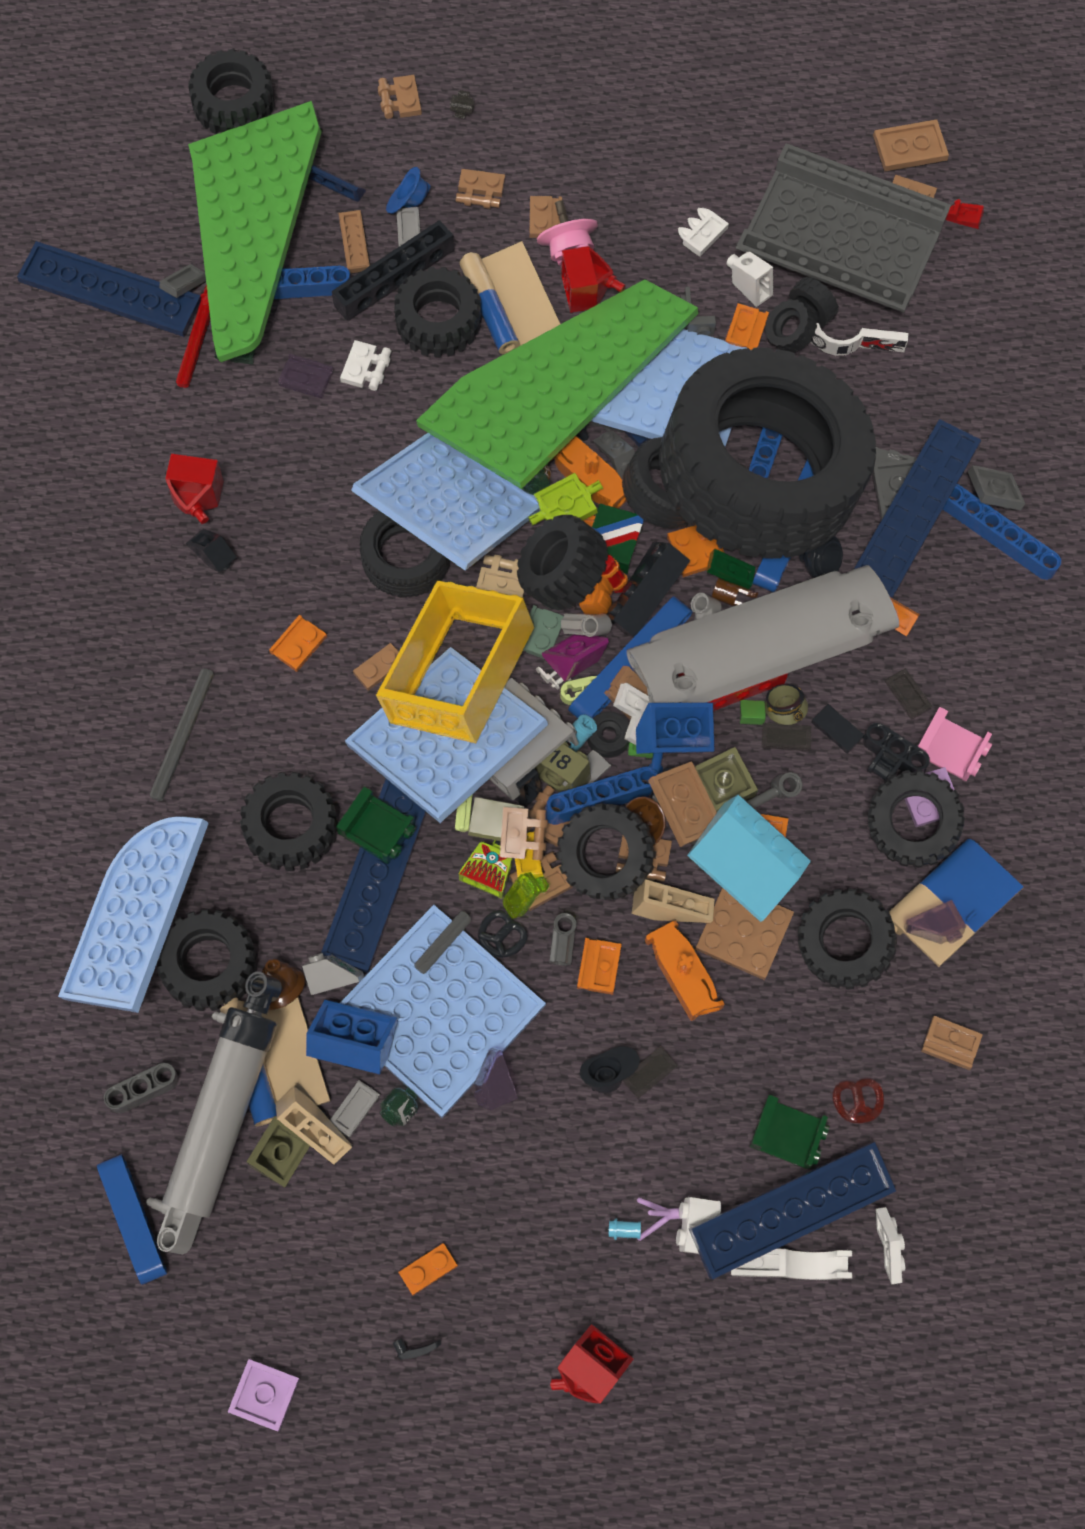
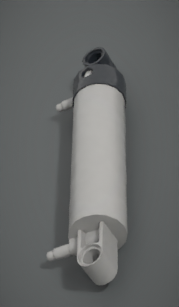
[147,972,282,1255]

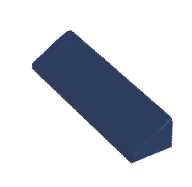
[308,164,366,202]

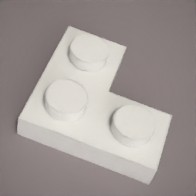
[613,683,649,745]
[876,1207,905,1284]

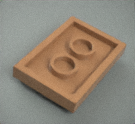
[873,120,949,172]
[648,761,717,847]

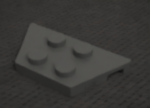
[872,447,917,521]

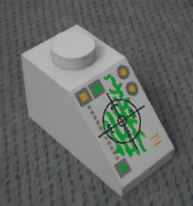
[302,953,364,995]

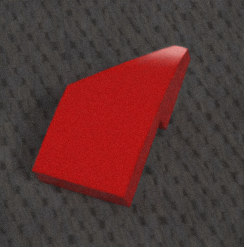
[946,199,984,229]

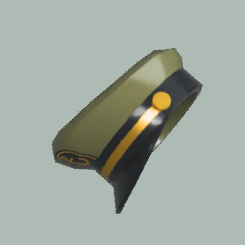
[765,684,808,725]

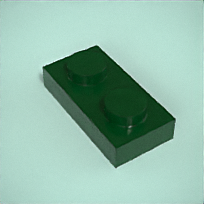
[706,549,756,589]

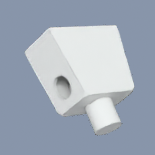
[727,252,773,307]

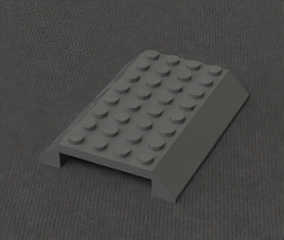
[736,143,951,312]

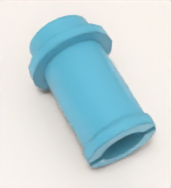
[609,1218,641,1240]

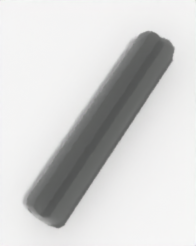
[414,911,471,974]

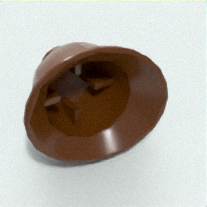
[625,797,666,846]
[262,959,305,1010]

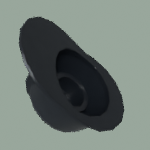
[579,1046,640,1094]

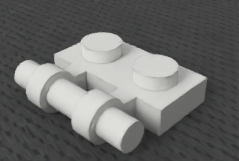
[340,340,391,391]

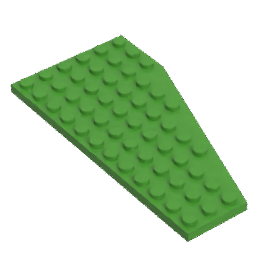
[416,280,698,489]

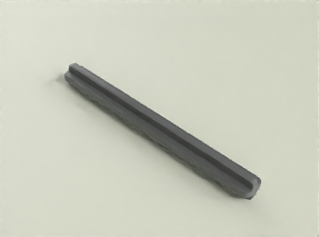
[150,668,214,801]

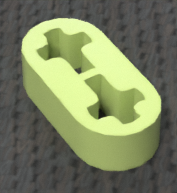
[560,676,597,705]

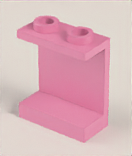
[918,707,992,781]

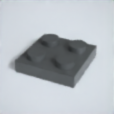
[968,465,1025,510]

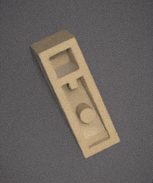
[632,879,715,923]
[276,1086,352,1164]

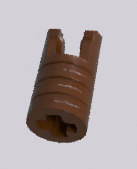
[711,578,758,606]

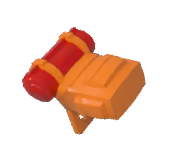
[579,554,628,614]

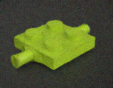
[528,473,603,526]

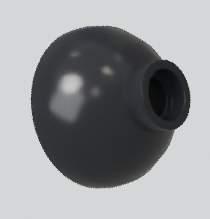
[799,536,843,578]

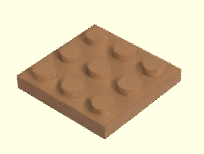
[695,888,794,980]

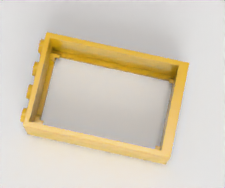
[376,581,534,744]

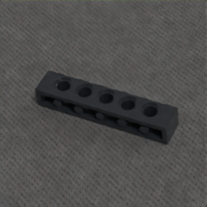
[332,220,454,321]

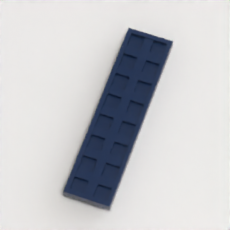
[854,419,981,599]

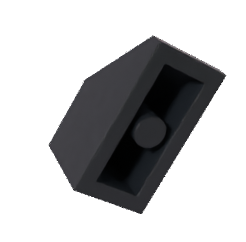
[186,529,236,572]

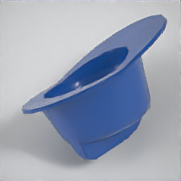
[386,167,430,214]

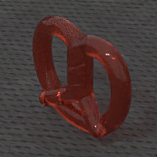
[833,1079,884,1124]

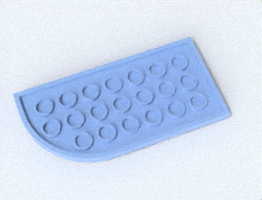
[58,817,208,1013]

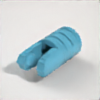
[565,715,597,752]

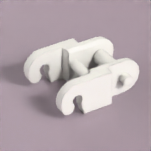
[536,667,571,690]

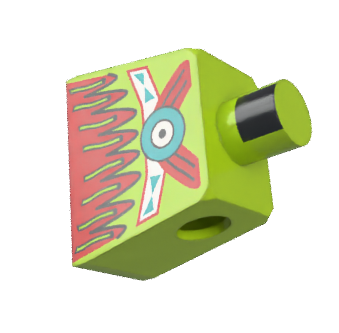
[459,840,513,899]

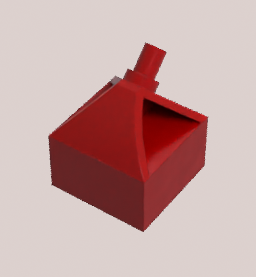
[561,246,626,313]
[165,454,224,524]
[550,1324,634,1404]

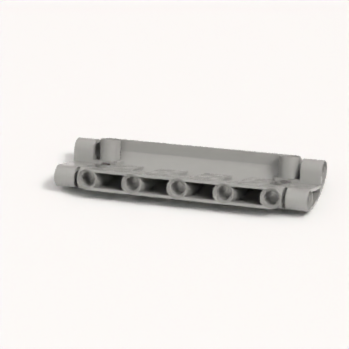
[627,565,899,703]

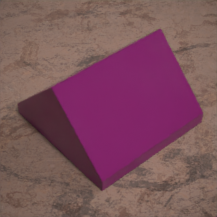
[542,634,609,681]

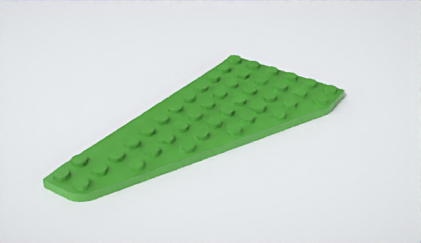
[188,101,321,362]

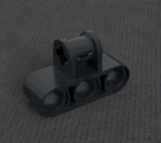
[863,723,930,783]

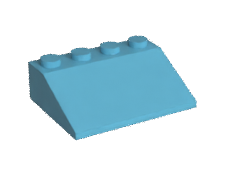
[687,795,811,922]

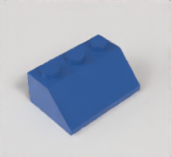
[636,703,714,754]
[306,1000,397,1074]

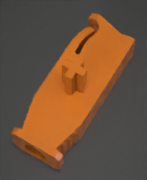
[549,436,627,509]
[645,920,724,1021]

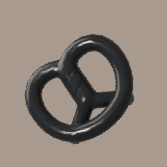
[478,910,528,958]

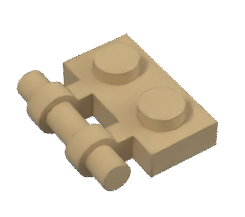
[476,554,525,598]

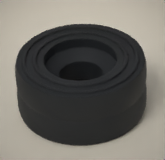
[587,711,630,758]

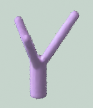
[637,1198,682,1241]

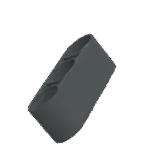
[104,1063,179,1114]

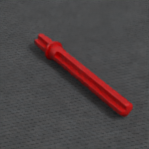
[176,284,210,388]

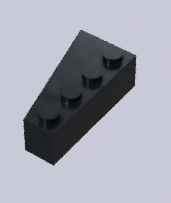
[607,542,691,637]

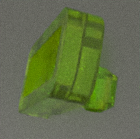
[503,872,549,918]

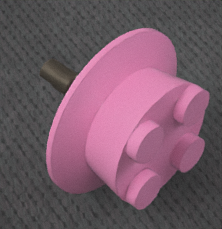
[537,200,598,266]

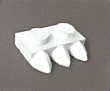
[678,208,729,257]

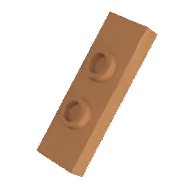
[339,210,370,273]

